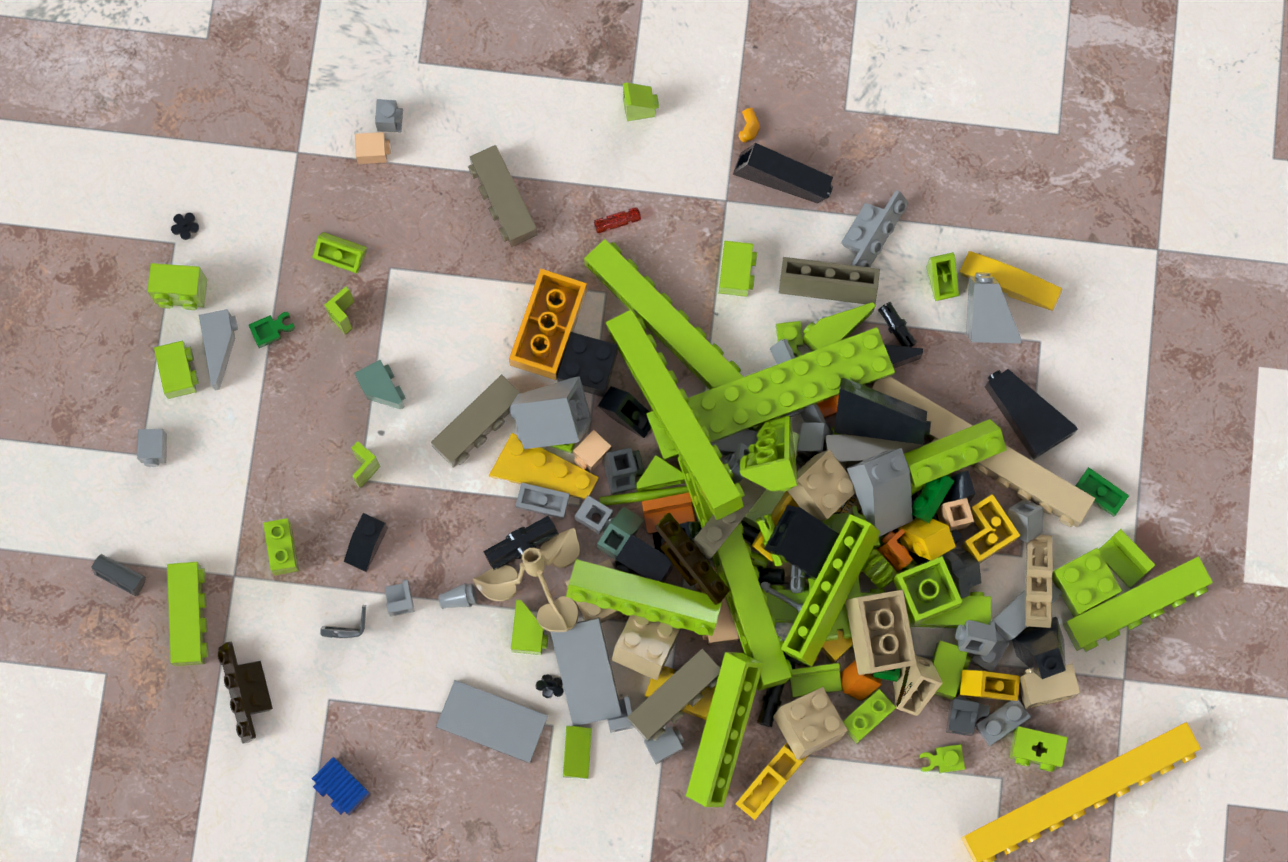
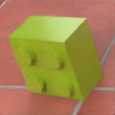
[147,263,207,310]
[1052,548,1122,618]
[893,556,963,626]

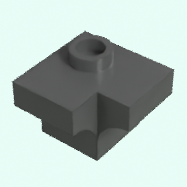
[602,448,645,495]
[941,550,982,599]
[946,697,990,736]

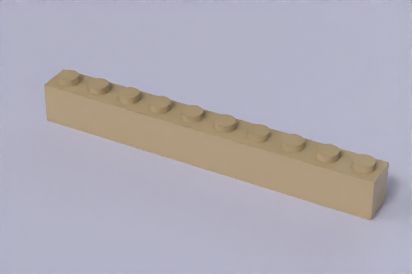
[871,376,1095,528]

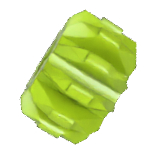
[862,547,897,589]

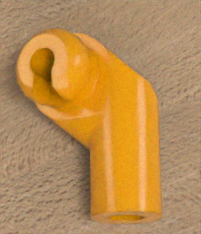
[739,107,760,143]

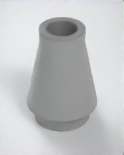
[439,583,477,609]

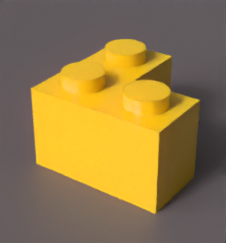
[962,494,1020,564]

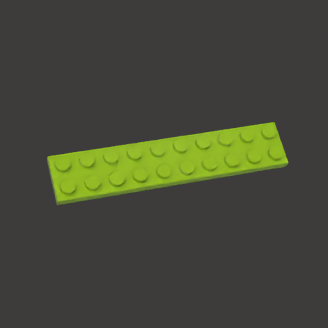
[646,327,895,461]

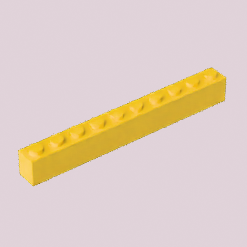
[961,722,1201,862]

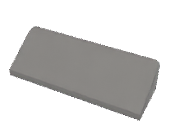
[992,584,1062,641]

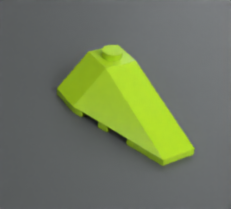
[740,415,797,492]

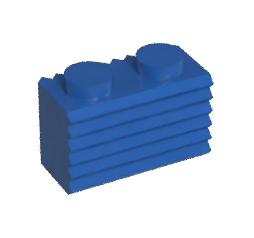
[311,757,371,815]

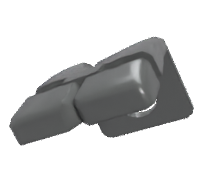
[320,605,366,638]

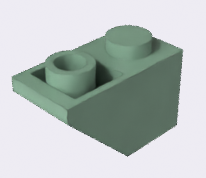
[354,360,406,409]
[597,507,644,560]

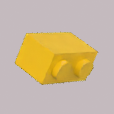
[898,518,956,561]
[960,670,1020,701]

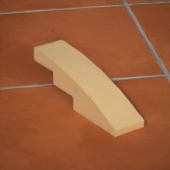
[1025,535,1053,628]

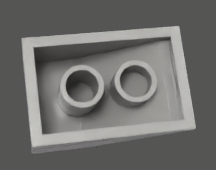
[847,448,913,537]

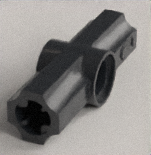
[483,515,559,570]

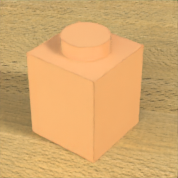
[355,132,391,164]
[573,430,612,472]
[936,498,974,532]

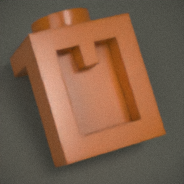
[877,528,913,572]

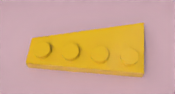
[489,433,599,500]

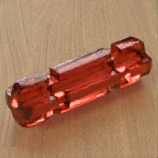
[594,207,641,233]

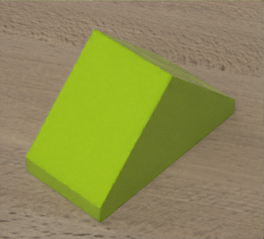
[926,252,959,301]
[636,455,686,492]

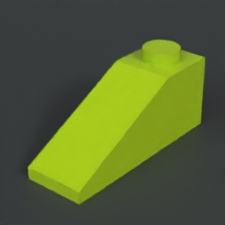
[803,302,876,351]

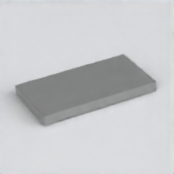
[550,617,623,726]
[436,680,548,763]

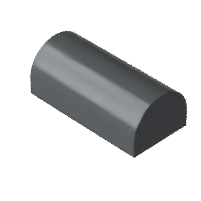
[91,554,146,596]

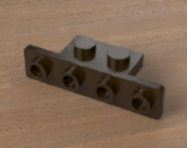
[655,513,729,605]
[218,642,273,744]

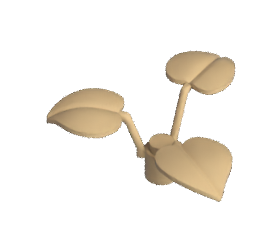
[473,528,580,632]

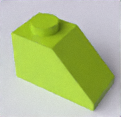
[623,82,659,121]
[511,600,548,655]

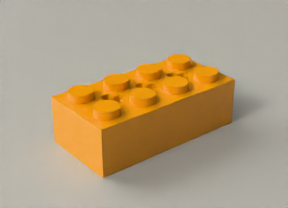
[509,268,587,380]

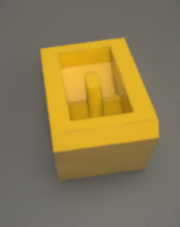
[821,631,853,664]

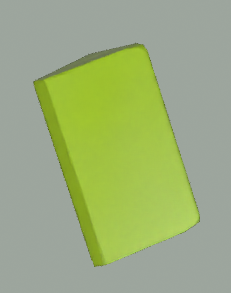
[312,232,367,274]
[563,726,592,779]

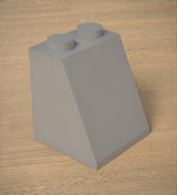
[966,272,1021,343]
[510,376,592,449]

